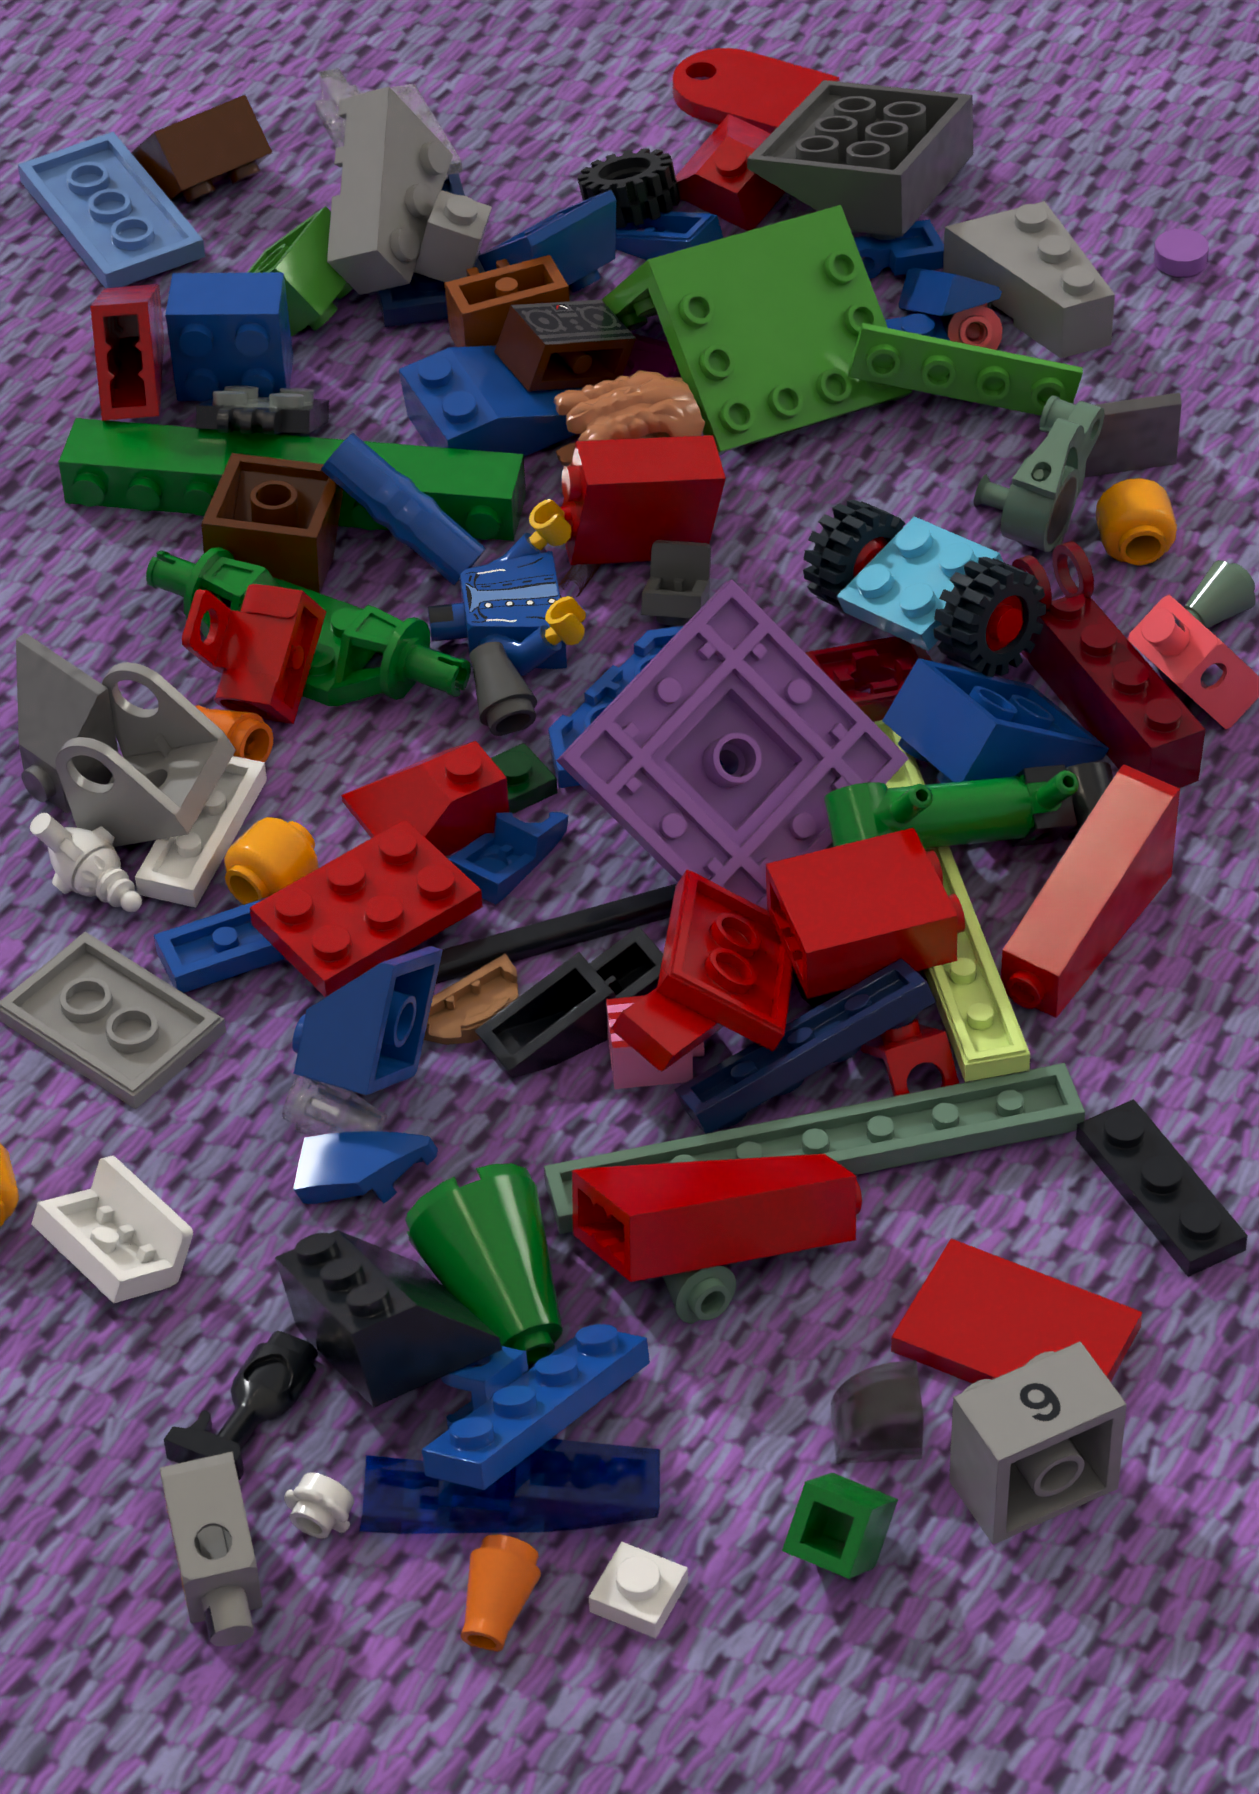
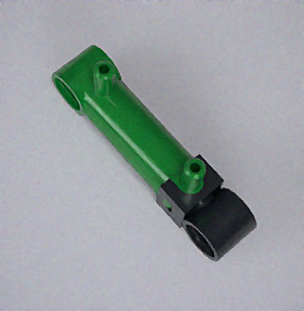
[824,762,1113,848]

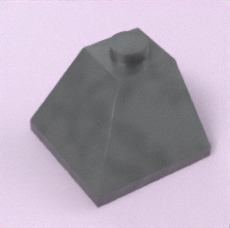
[16,633,118,814]

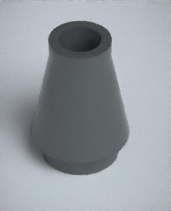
[469,642,537,736]

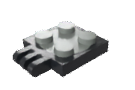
[196,386,329,435]

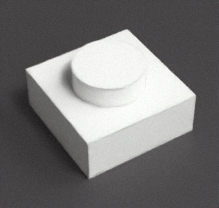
[589,1542,688,1638]

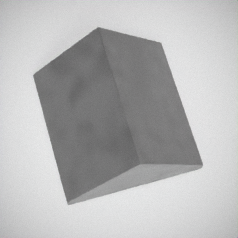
[1047,393,1182,477]

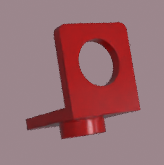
[861,1018,960,1096]

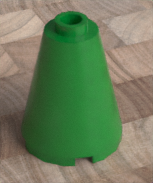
[405,1163,563,1365]

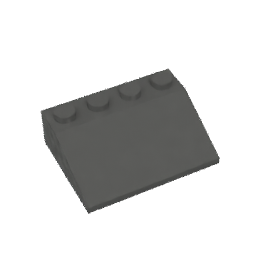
[747,80,973,240]

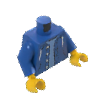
[428,499,586,676]

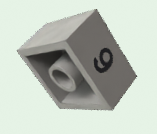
[949,1341,1127,1545]

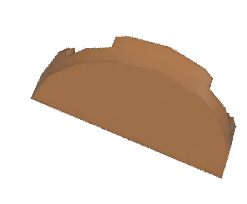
[424,953,519,1045]

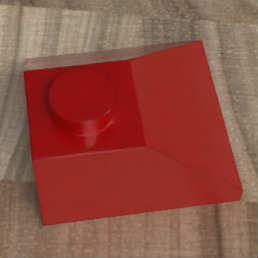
[676,114,785,231]
[341,741,509,856]

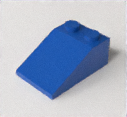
[398,346,583,457]
[882,658,1109,783]

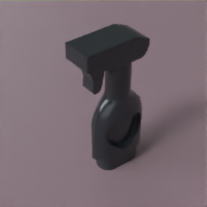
[164,1331,318,1480]

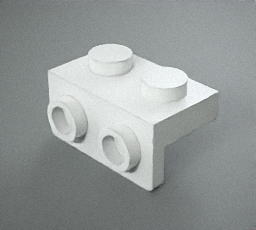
[32,1156,193,1303]

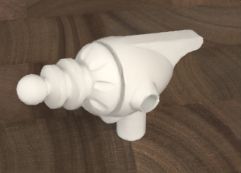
[30,813,142,912]

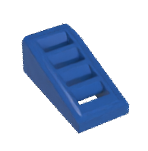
[615,211,723,260]

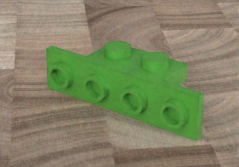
[848,323,1083,416]

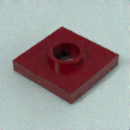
[805,636,932,722]

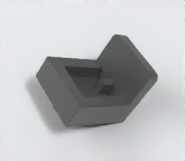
[641,540,711,626]

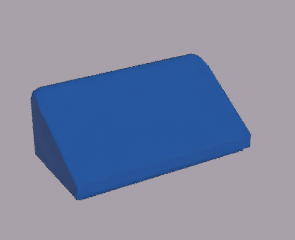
[899,267,1002,316]

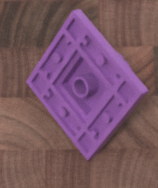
[556,579,909,910]

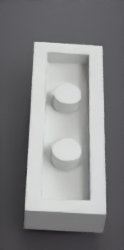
[135,756,267,908]

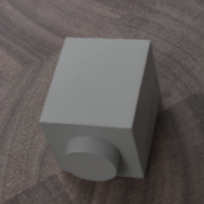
[414,190,492,282]

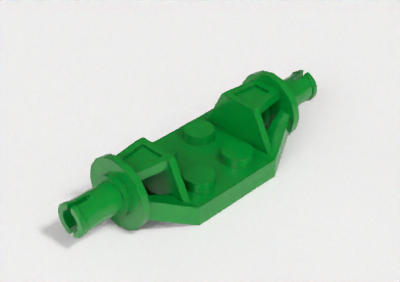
[146,547,471,706]

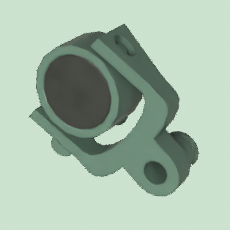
[973,395,1105,553]

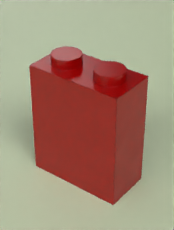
[559,435,726,565]
[766,827,965,999]

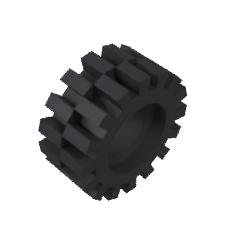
[578,148,680,228]

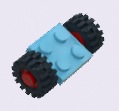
[803,500,1046,677]

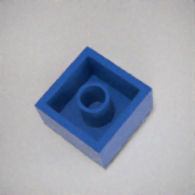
[165,272,293,402]

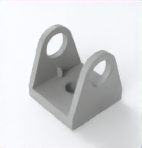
[55,662,236,847]

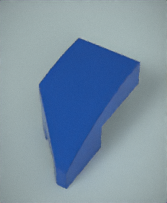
[448,812,569,905]
[293,1131,438,1204]

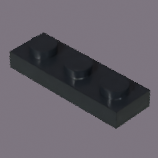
[1076,1099,1248,1277]

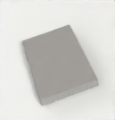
[0,932,226,1109]

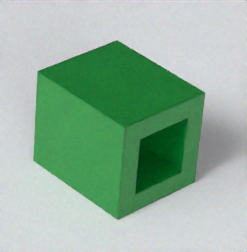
[782,1472,898,1579]

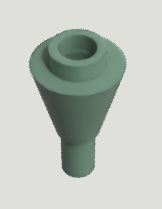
[1184,560,1256,628]
[662,1265,736,1324]

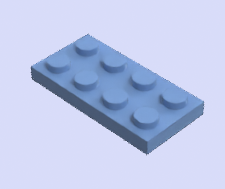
[18,132,205,288]

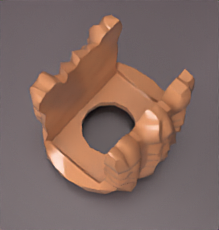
[554,370,705,466]

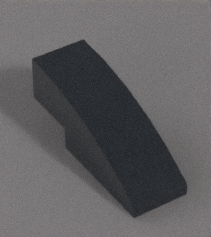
[475,926,663,1078]

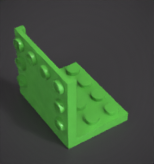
[602,205,912,456]

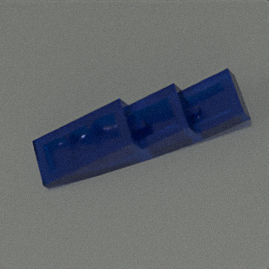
[359,1439,660,1534]

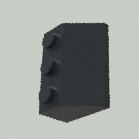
[275,1230,502,1408]

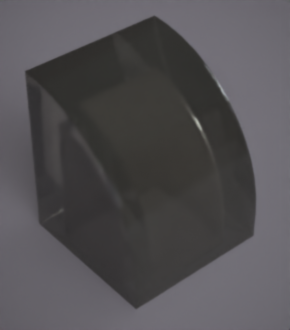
[830,1360,924,1464]

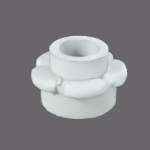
[284,1473,355,1539]

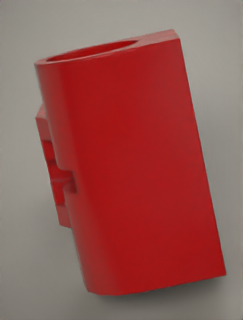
[182,584,326,724]

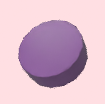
[1154,229,1209,277]

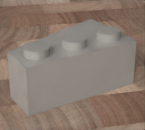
[327,86,453,295]
[943,201,1115,358]

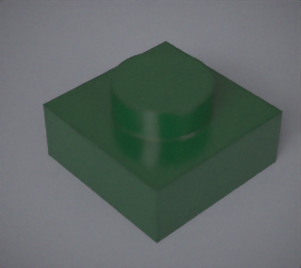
[491,743,557,814]

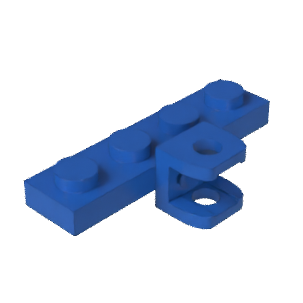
[422,1324,650,1490]

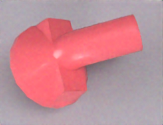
[947,303,1003,350]

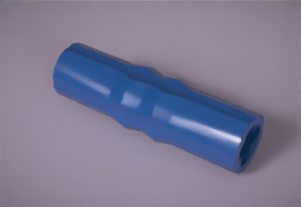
[321,433,486,586]

